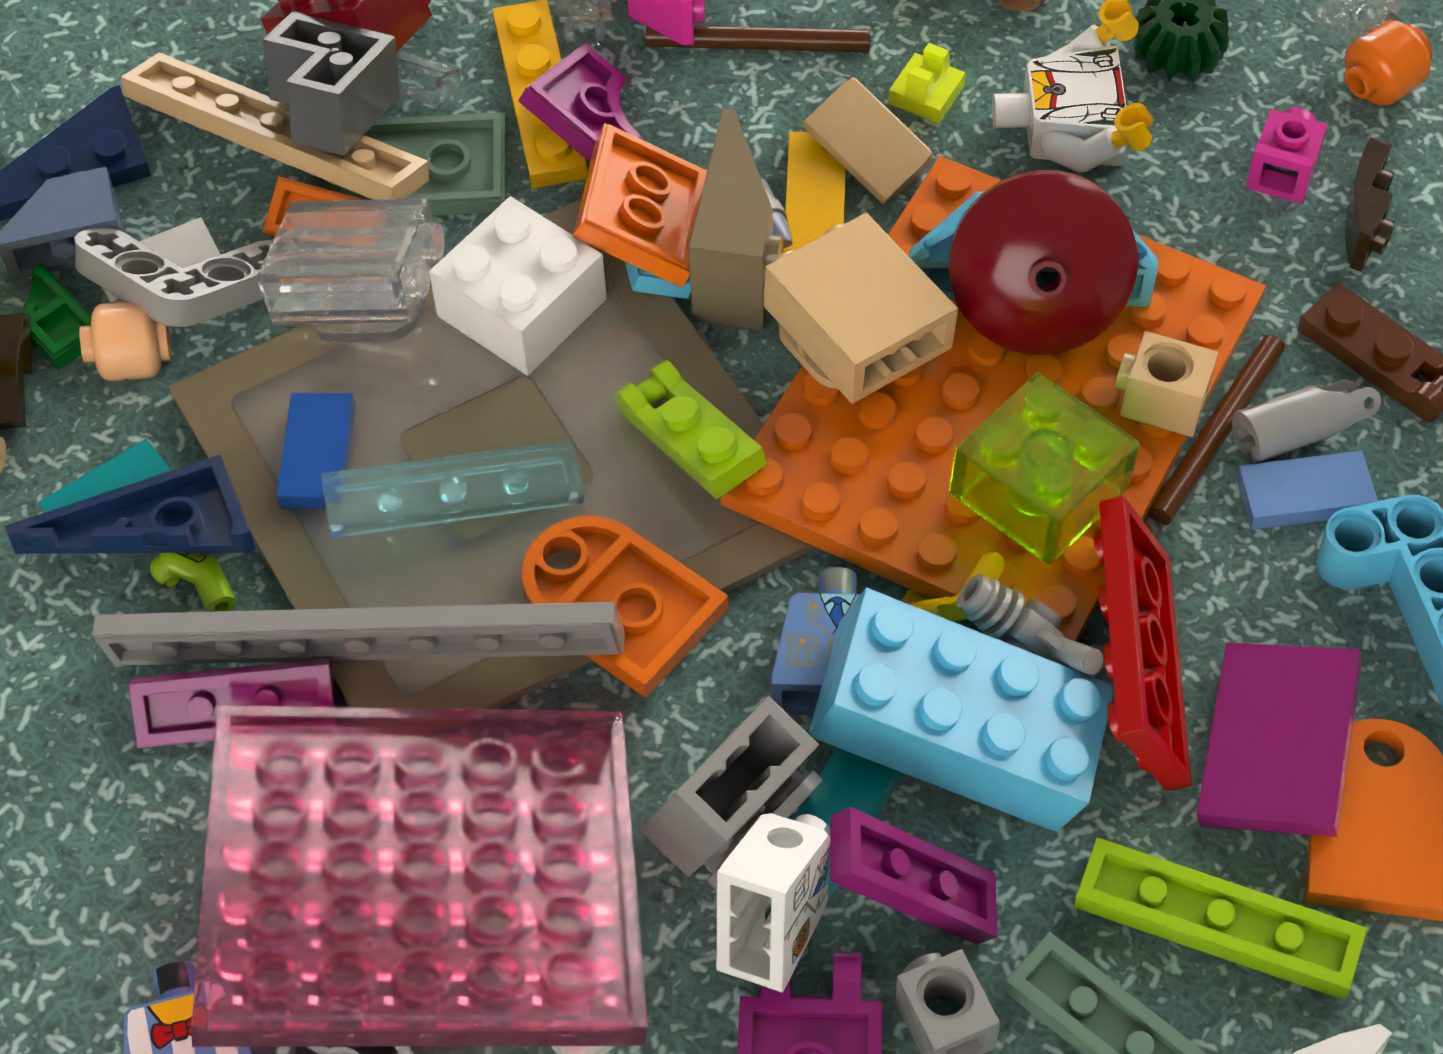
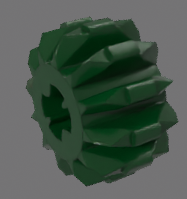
[1133,0,1230,82]

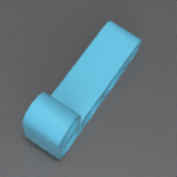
[1315,495,1443,708]

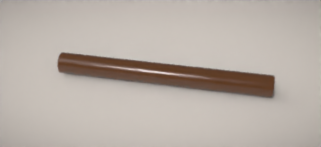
[646,25,870,52]
[1148,335,1285,526]

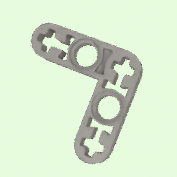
[74,227,300,327]

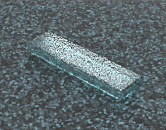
[321,440,584,538]

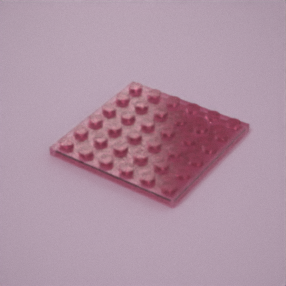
[191,706,648,1047]

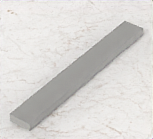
[92,602,625,666]

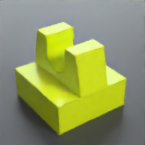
[888,43,966,124]

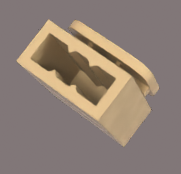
[764,212,958,404]

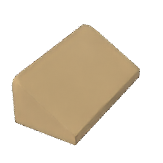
[802,77,933,205]

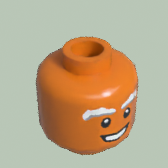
[1344,20,1432,106]

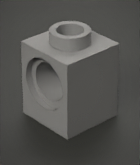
[895,949,1000,1054]

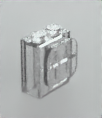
[256,198,445,343]

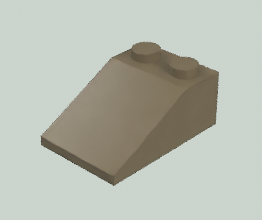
[689,108,783,331]

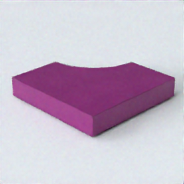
[518,43,643,162]

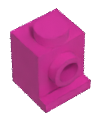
[1246,107,1328,204]

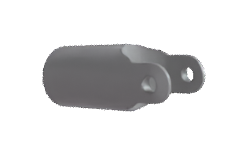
[1232,380,1381,464]

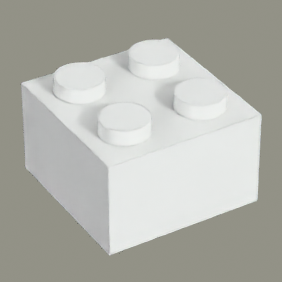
[429,196,607,376]

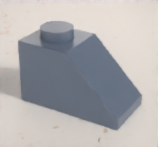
[0,167,123,281]

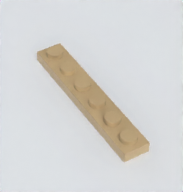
[121,52,429,208]

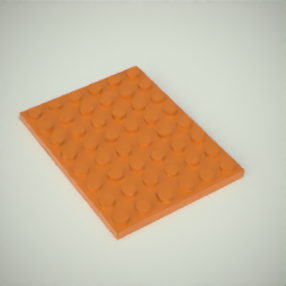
[720,156,1266,642]

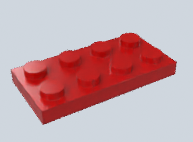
[1093,495,1192,791]

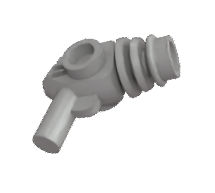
[956,574,1104,675]

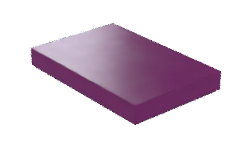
[1197,642,1362,837]

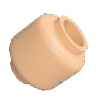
[79,301,172,382]

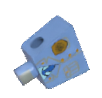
[771,567,861,715]

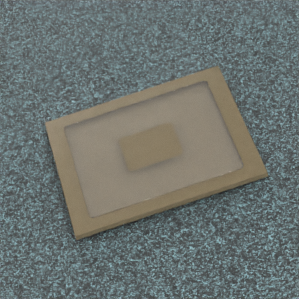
[167,198,816,766]

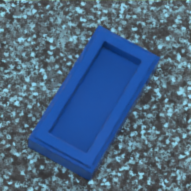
[276,393,356,509]

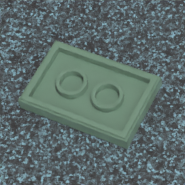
[330,112,506,218]

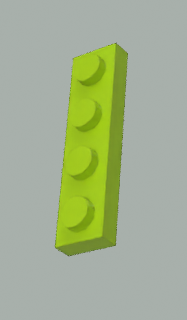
[1074,837,1367,1000]

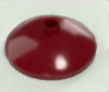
[949,170,1138,355]

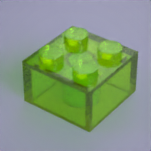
[949,372,1140,566]

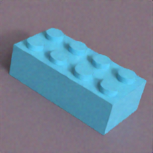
[808,588,1114,832]

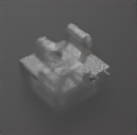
[555,0,614,46]

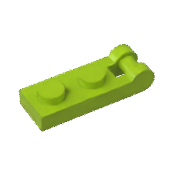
[614,360,768,499]

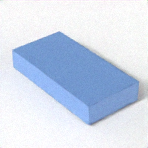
[1236,450,1378,530]

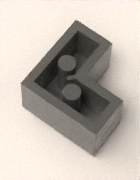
[263,11,400,156]

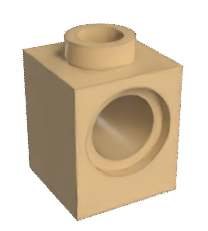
[1114,331,1219,437]

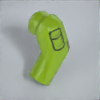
[150,553,237,612]

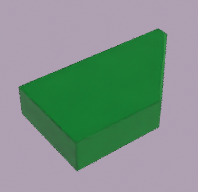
[22,262,92,370]

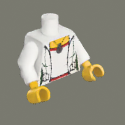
[992,0,1154,173]

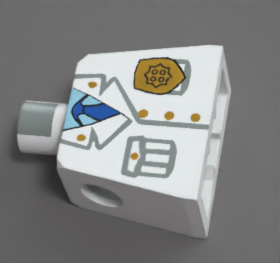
[716,813,830,993]

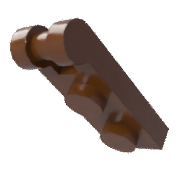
[1297,283,1443,422]

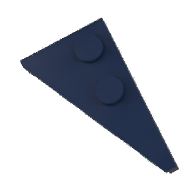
[0,85,151,221]
[5,455,256,554]

